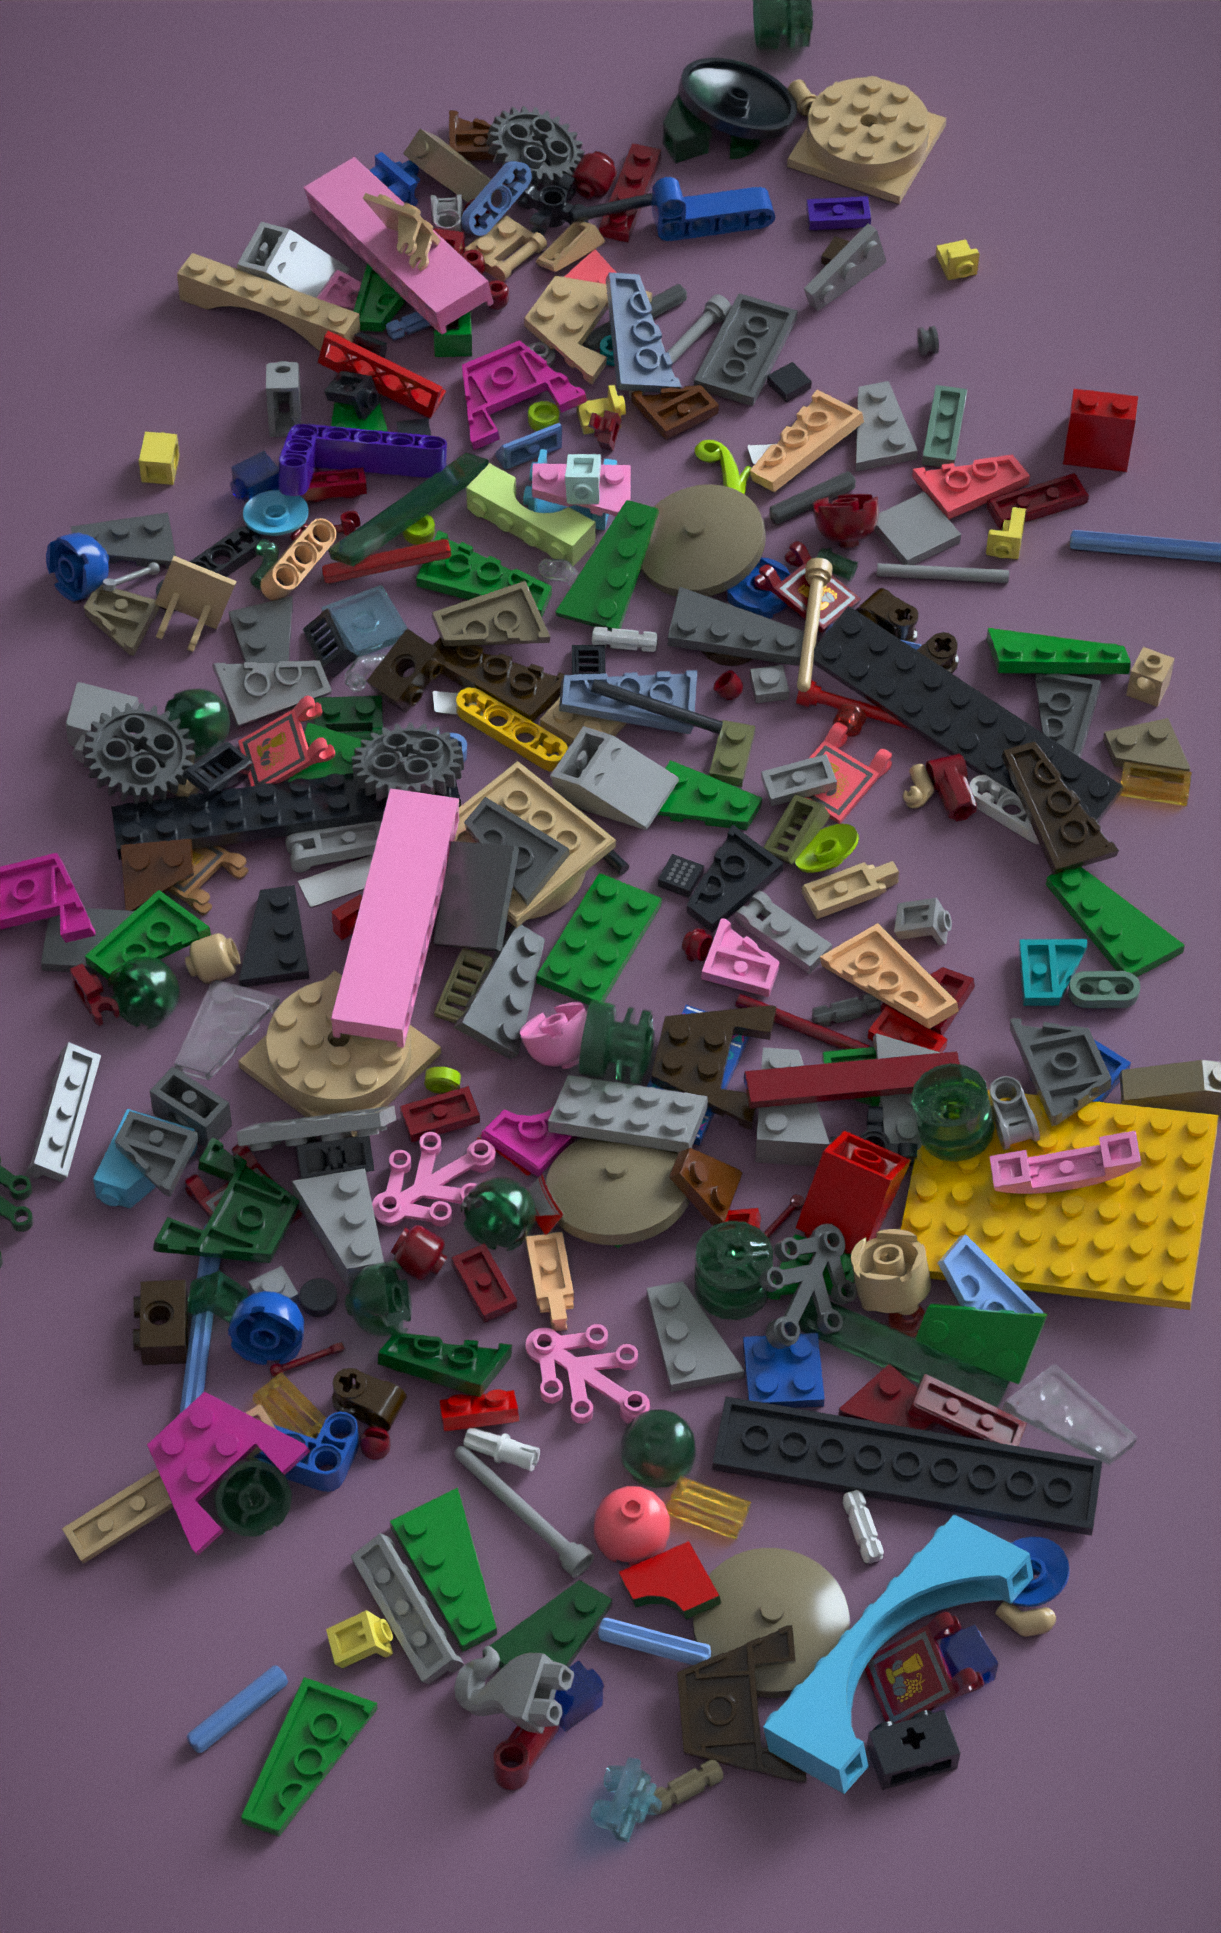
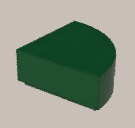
[729,135,761,159]

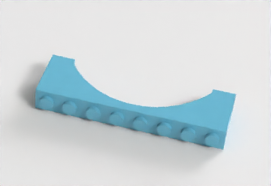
[763,1514,1034,1794]

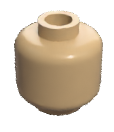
[185,933,240,984]

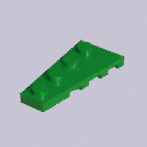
[555,500,659,631]
[986,628,1131,674]
[390,1487,497,1652]

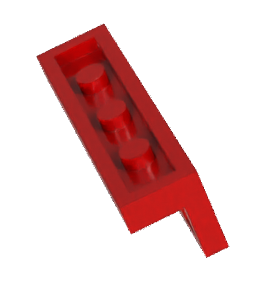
[317,331,446,419]

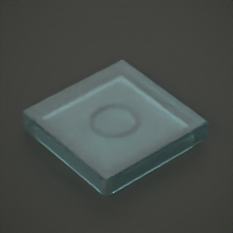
[321,585,408,657]

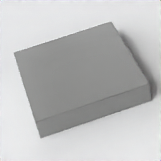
[874,492,961,565]

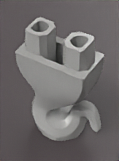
[454,1646,574,1734]

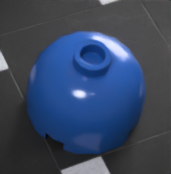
[46,533,109,601]
[228,1291,304,1365]

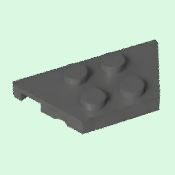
[1010,1018,1111,1126]

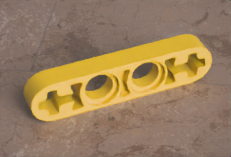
[456,688,568,772]

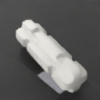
[592,627,658,652]
[843,1490,884,1564]

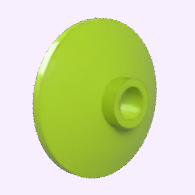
[795,824,859,873]

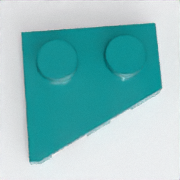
[1018,939,1087,1006]

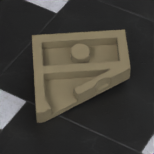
[1103,718,1190,777]

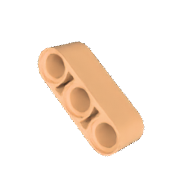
[261,518,336,601]

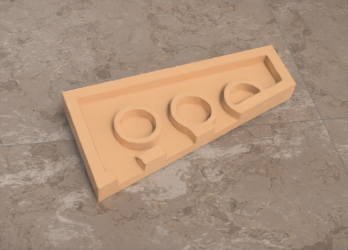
[750,390,864,492]
[820,923,959,1029]

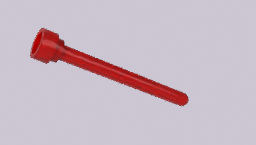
[796,680,912,730]

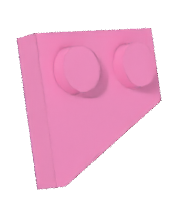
[701,918,779,997]

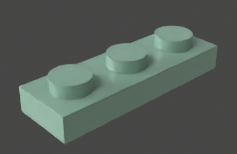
[922,385,967,467]

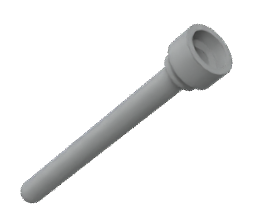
[629,294,732,398]
[454,1446,594,1578]

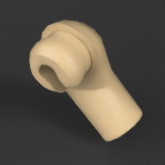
[903,764,934,808]
[995,1601,1056,1637]

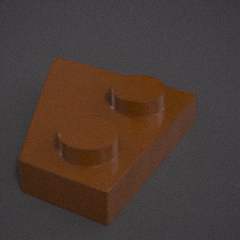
[449,110,495,161]
[631,385,719,440]
[121,839,194,911]
[669,1148,743,1226]

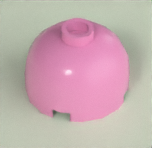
[520,1002,593,1069]

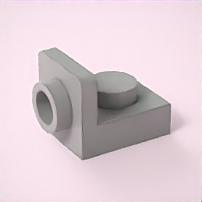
[894,898,952,945]

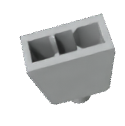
[266,361,302,437]
[66,682,139,763]

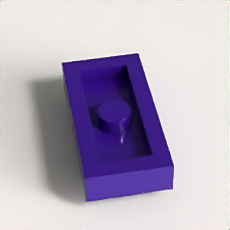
[806,196,871,230]

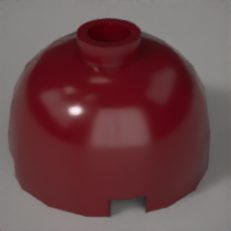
[813,494,879,548]

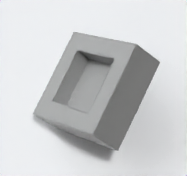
[749,665,789,703]
[249,1266,299,1303]

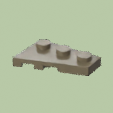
[432,581,550,646]

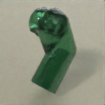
[250,539,279,589]

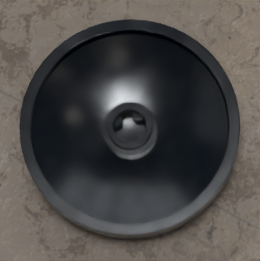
[678,58,797,140]

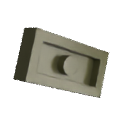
[709,720,756,787]

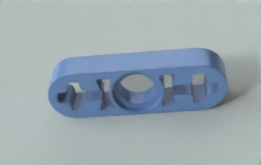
[461,161,532,236]

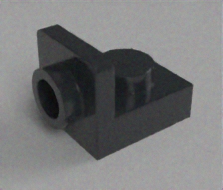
[324,371,380,420]

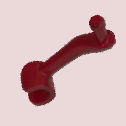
[290,511,361,541]

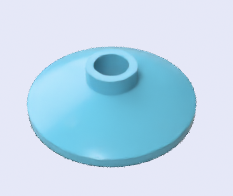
[243,490,309,536]

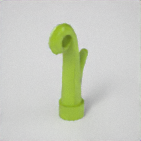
[694,439,751,495]

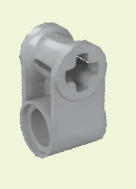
[431,194,462,232]
[989,1076,1040,1150]

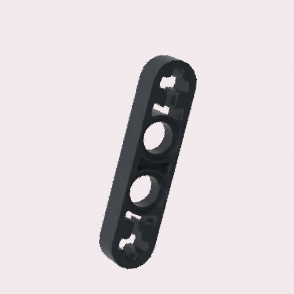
[156,526,262,611]

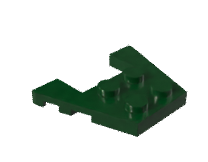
[153,1137,300,1263]

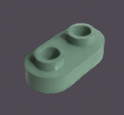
[1068,971,1140,1008]

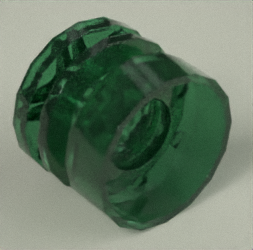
[753,0,813,50]
[579,1000,655,1085]
[911,1063,995,1162]
[694,1221,774,1320]

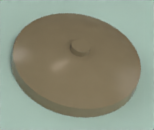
[641,485,766,597]
[546,1138,690,1245]
[693,1548,850,1698]

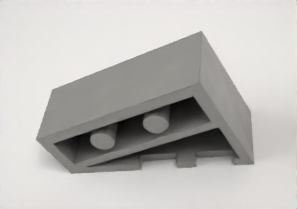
[755,1047,830,1166]
[292,1168,386,1291]

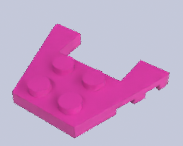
[462,340,587,450]
[0,853,96,943]
[147,1392,310,1555]

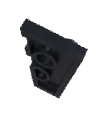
[687,824,783,932]
[239,885,309,988]

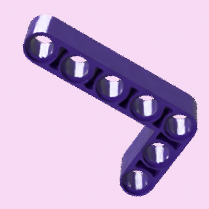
[279,424,447,496]

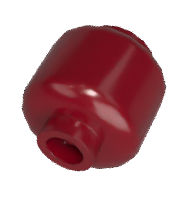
[572,151,617,199]
[390,1225,448,1280]

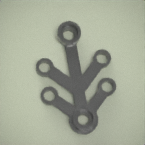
[760,1224,857,1349]

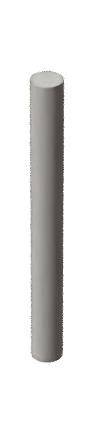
[877,563,1009,583]

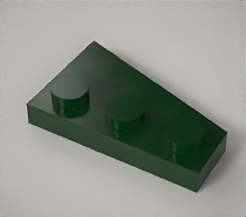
[377,1332,512,1397]
[482,1580,612,1669]

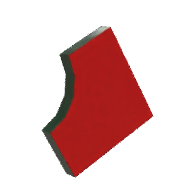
[619,1541,722,1619]

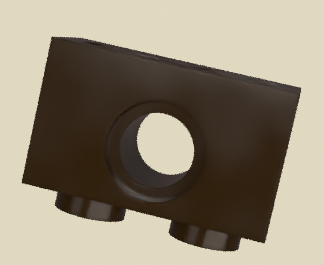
[366,628,446,713]
[133,1280,188,1365]

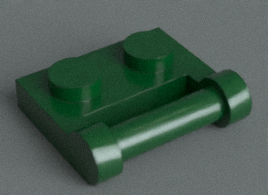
[314,695,383,741]

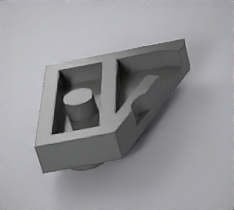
[115,1111,198,1197]

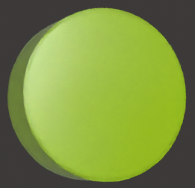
[528,401,560,431]
[402,512,435,545]
[424,1067,461,1094]

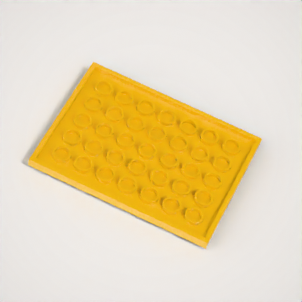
[901,1087,1218,1310]

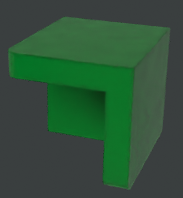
[434,311,472,357]

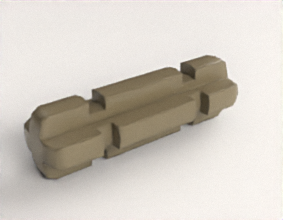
[649,1759,724,1814]

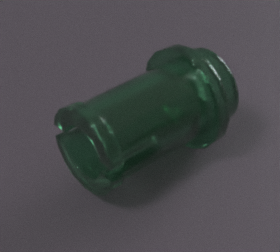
[816,547,859,582]

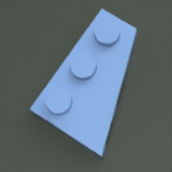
[938,1234,1044,1314]

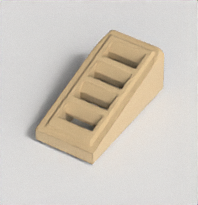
[536,221,605,272]

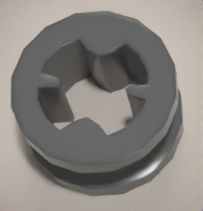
[917,326,939,356]

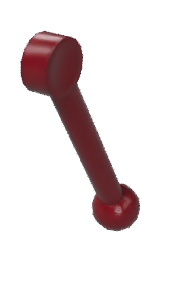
[752,1194,805,1250]
[269,1342,345,1378]

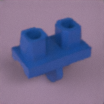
[369,152,420,206]

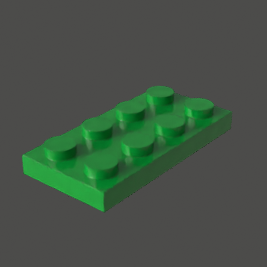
[536,873,662,1010]

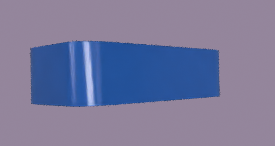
[652,177,776,241]
[243,1412,359,1492]

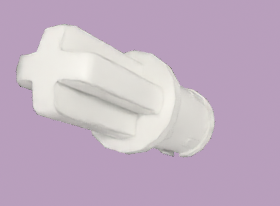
[464,1428,540,1472]

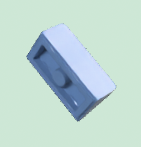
[495,423,562,470]

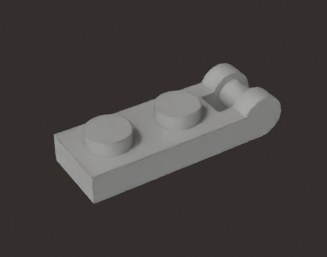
[285,821,381,872]
[734,891,832,974]

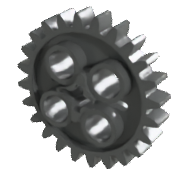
[486,106,585,189]
[82,703,195,804]
[352,723,464,801]

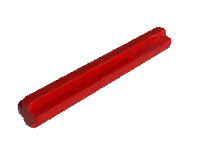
[322,539,451,584]

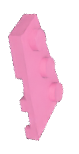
[532,463,631,516]

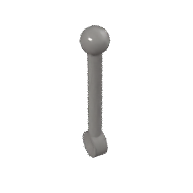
[103,562,160,591]

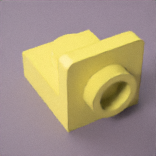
[936,239,979,280]
[577,385,626,435]
[986,507,1026,560]
[326,1610,393,1668]

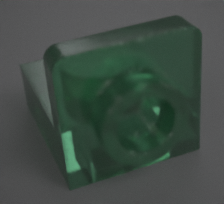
[187,1271,248,1324]

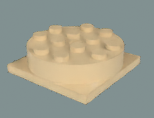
[787,76,946,204]
[455,761,616,928]
[238,970,441,1134]

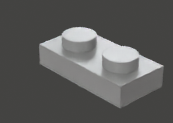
[761,754,837,807]

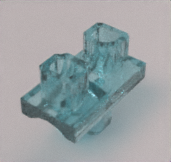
[591,1757,663,1842]

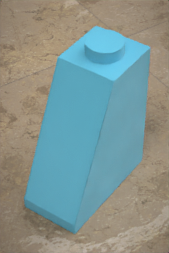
[93,1109,197,1208]

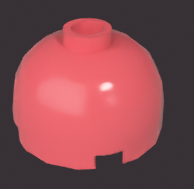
[594,1486,670,1566]

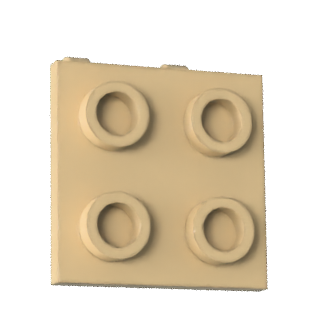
[363,193,440,271]
[155,556,236,652]

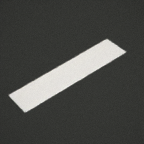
[298,855,373,907]

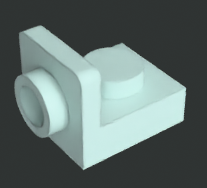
[565,454,601,504]

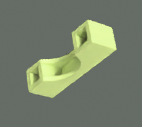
[466,463,595,567]

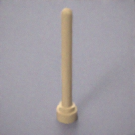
[797,558,833,692]

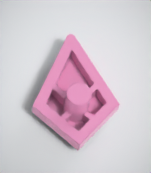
[317,270,361,311]

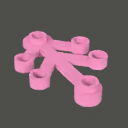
[372,1132,496,1227]
[526,1324,650,1425]

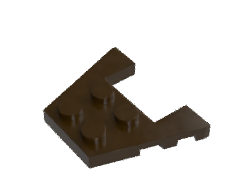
[651,1005,776,1130]
[677,1625,807,1783]

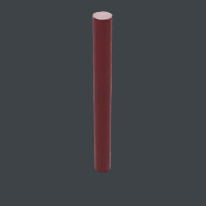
[735,994,871,1050]

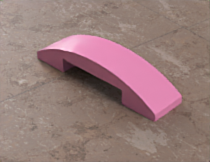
[990,1131,1142,1194]

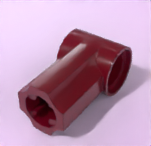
[926,754,977,822]
[494,1725,559,1790]

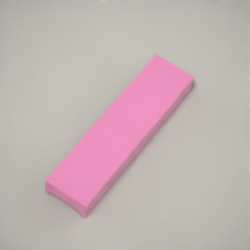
[304,157,493,335]
[331,788,459,1048]

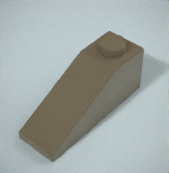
[403,128,497,202]
[1119,1060,1221,1117]

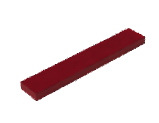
[743,1051,964,1109]

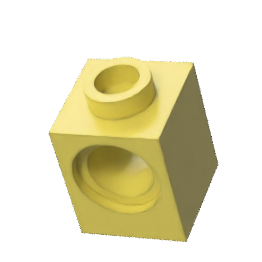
[139,432,180,485]

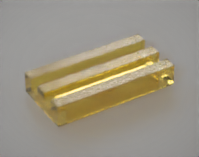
[1120,762,1192,806]
[252,1372,327,1439]
[666,1476,751,1540]

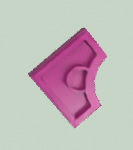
[481,1107,578,1177]

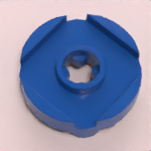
[727,558,790,619]

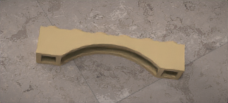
[177,253,360,351]

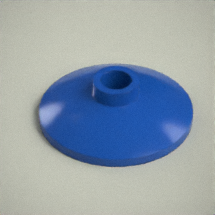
[1011,1537,1070,1607]

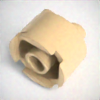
[851,1229,931,1315]

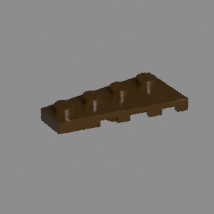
[433,638,565,722]
[1001,741,1119,875]

